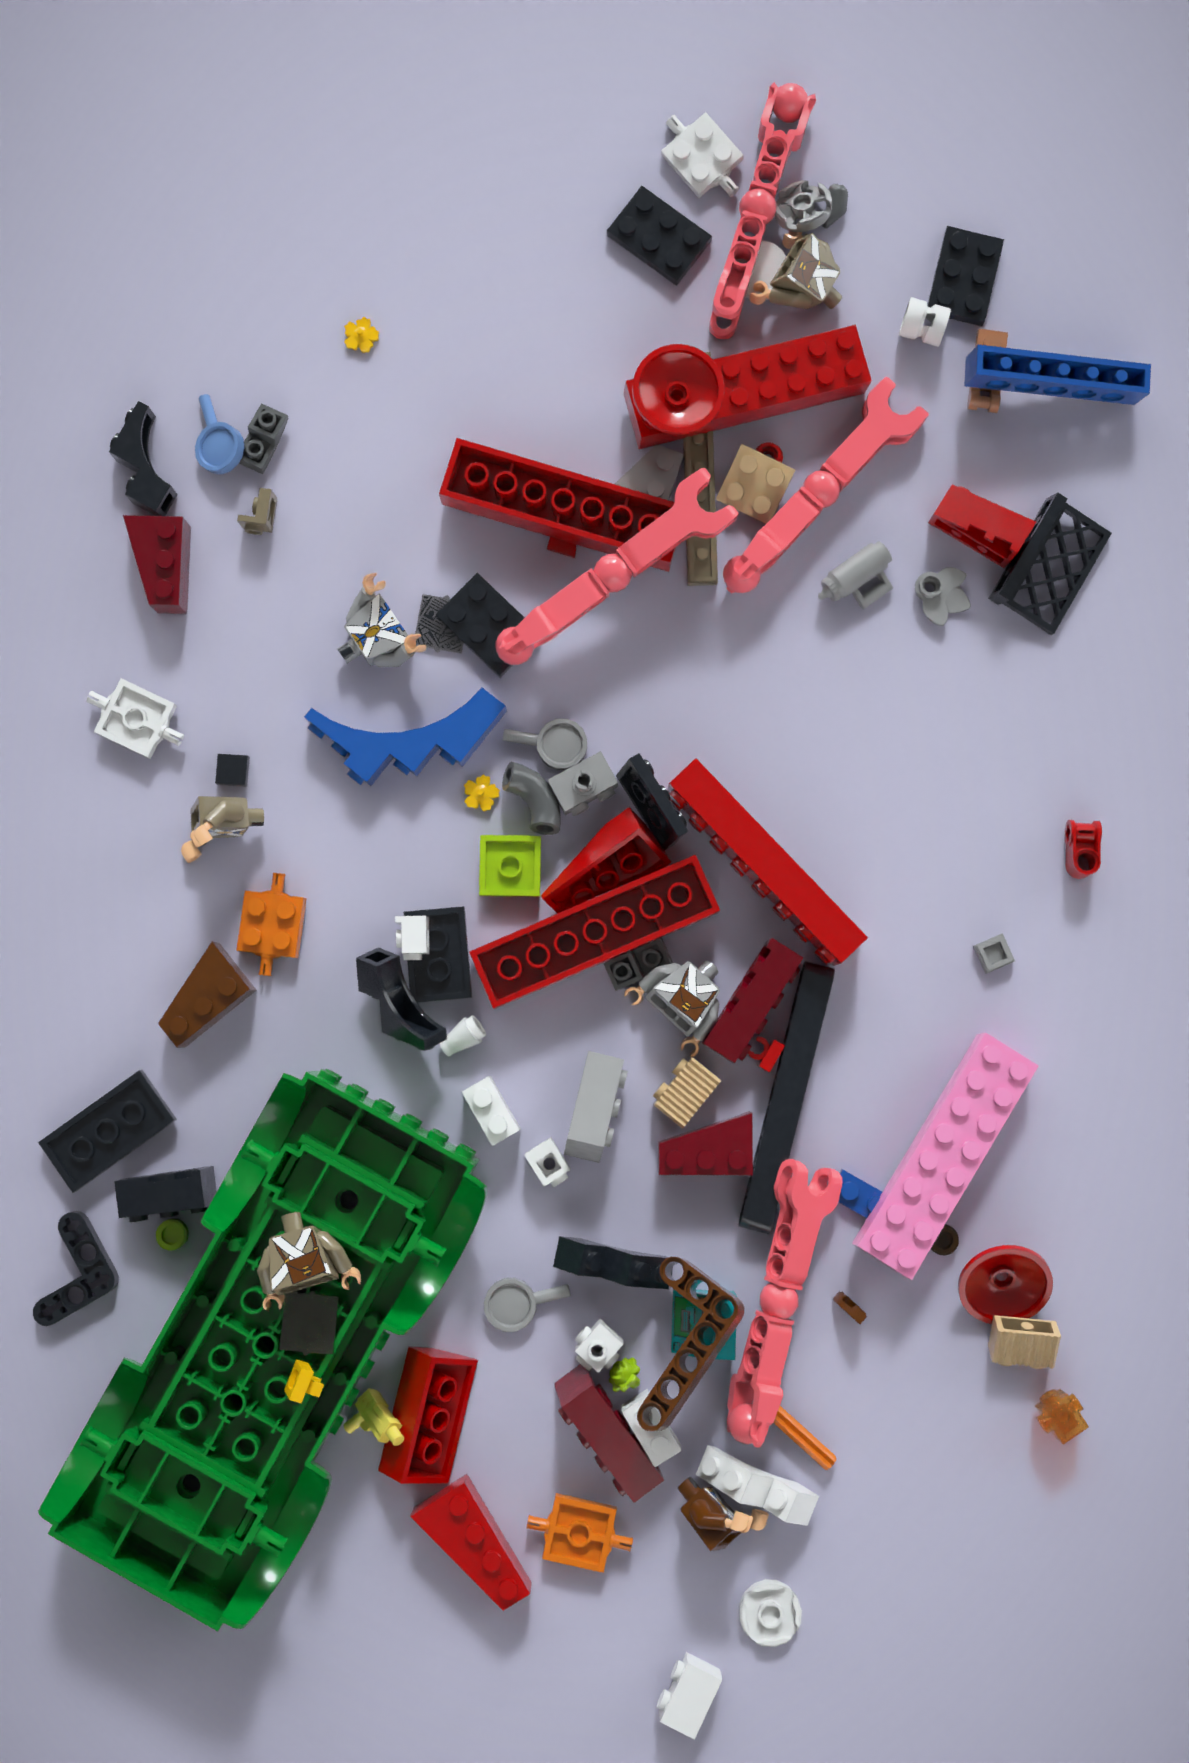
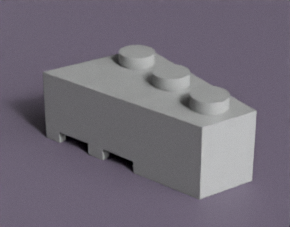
[564,1051,628,1163]

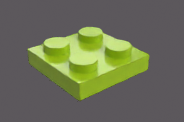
[479,835,541,897]

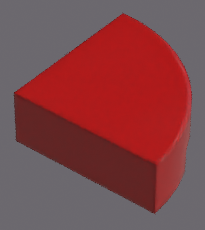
[547,537,576,558]

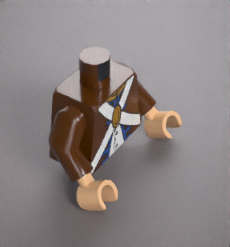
[677,1476,769,1551]

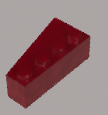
[702,938,804,1063]
[554,1364,664,1503]

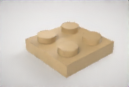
[716,444,796,524]

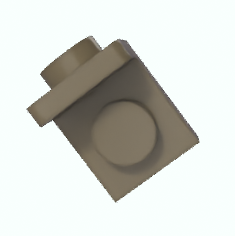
[237,488,277,535]

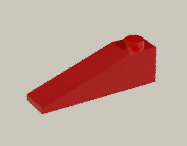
[541,807,672,914]

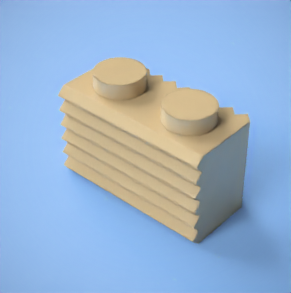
[653,1057,721,1129]
[988,1315,1061,1369]

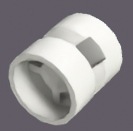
[899,297,951,347]

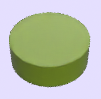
[156,1218,189,1251]

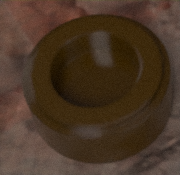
[931,1224,959,1256]

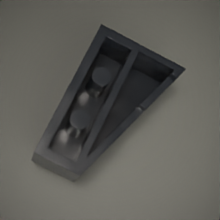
[114,1166,217,1222]

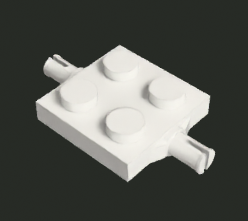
[661,112,744,198]
[86,678,184,759]

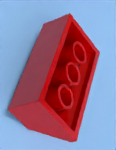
[378,1346,478,1484]

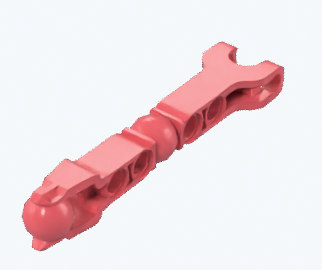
[709,82,816,339]
[723,377,929,593]
[495,468,739,665]
[727,1159,842,1448]

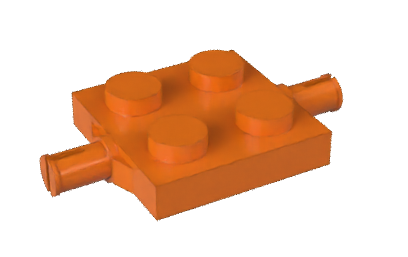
[236,873,307,976]
[526,1493,633,1573]

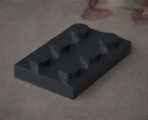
[607,186,712,286]
[927,226,1004,326]
[436,573,525,678]
[616,753,688,851]
[403,906,472,1003]

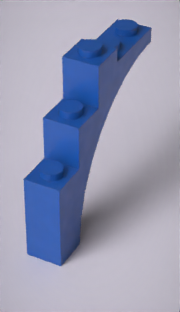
[304,687,507,786]

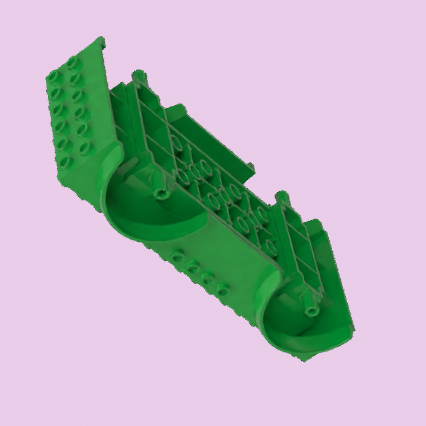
[38,1068,488,1632]

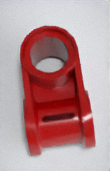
[1064,820,1102,879]

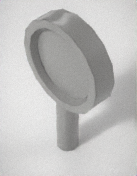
[503,719,587,770]
[484,1278,571,1332]

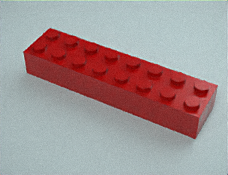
[623,324,872,449]
[439,438,676,572]
[667,758,868,966]
[469,854,720,1009]

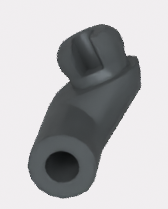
[822,184,848,229]

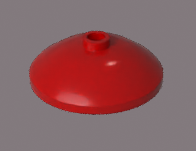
[632,344,725,435]
[958,1245,1053,1324]

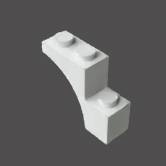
[696,1445,819,1526]

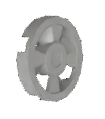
[775,180,833,232]

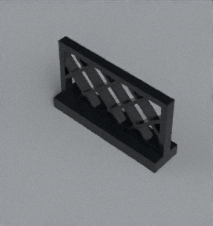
[988,492,1112,635]

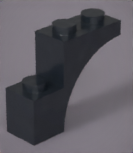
[109,401,178,516]
[356,947,447,1051]
[553,1236,673,1290]

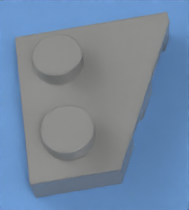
[615,445,684,500]

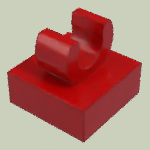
[748,1036,785,1072]

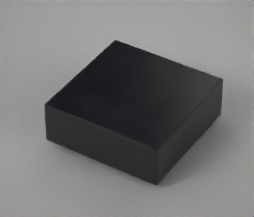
[215,754,250,787]

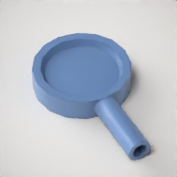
[195,394,244,474]

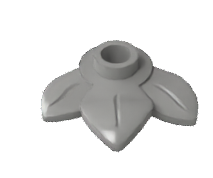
[915,567,971,626]

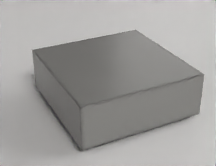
[973,933,1015,974]

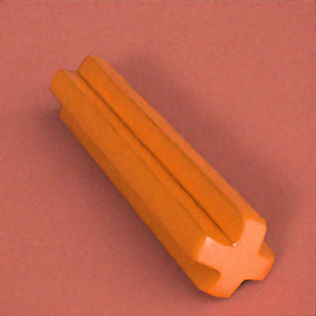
[773,1406,837,1470]

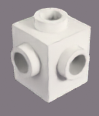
[575,1319,623,1373]

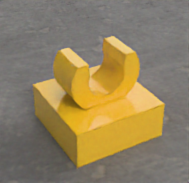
[284,1359,324,1403]

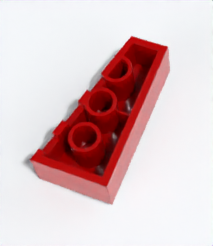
[410,1474,532,1611]

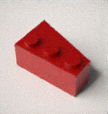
[928,484,1036,568]

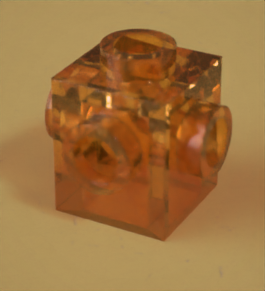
[1034,1389,1089,1444]

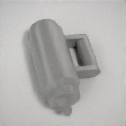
[818,541,893,609]

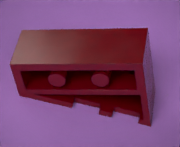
[123,515,191,614]
[658,1111,753,1175]

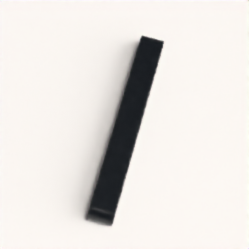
[738,961,835,1234]

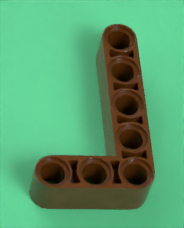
[637,1256,745,1431]

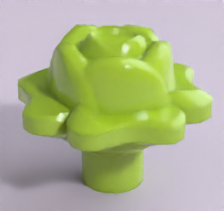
[608,1357,640,1392]

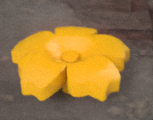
[344,317,380,353]
[464,774,500,812]

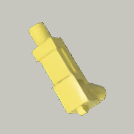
[343,1388,404,1446]

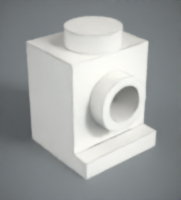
[395,916,429,960]
[524,1137,571,1187]

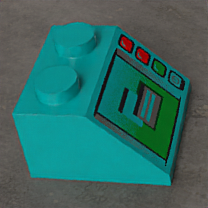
[671,1289,737,1360]

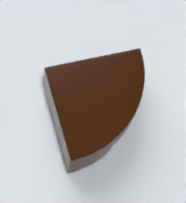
[833,1291,867,1324]

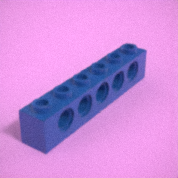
[964,345,1151,405]

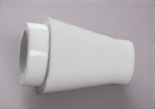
[439,1015,486,1057]

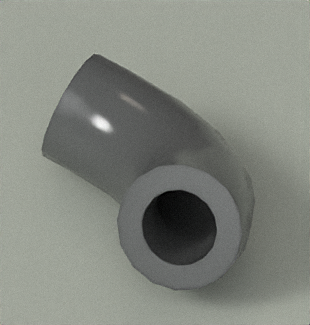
[502,761,561,835]

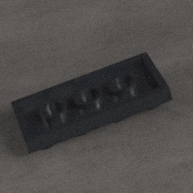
[38,1070,177,1193]

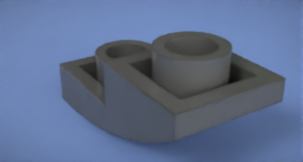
[239,403,288,474]
[603,938,673,991]

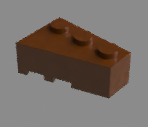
[158,941,257,1048]

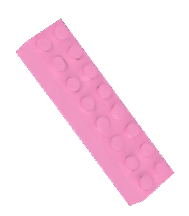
[852,1033,1039,1280]

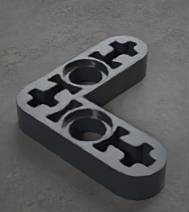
[33,1211,119,1326]

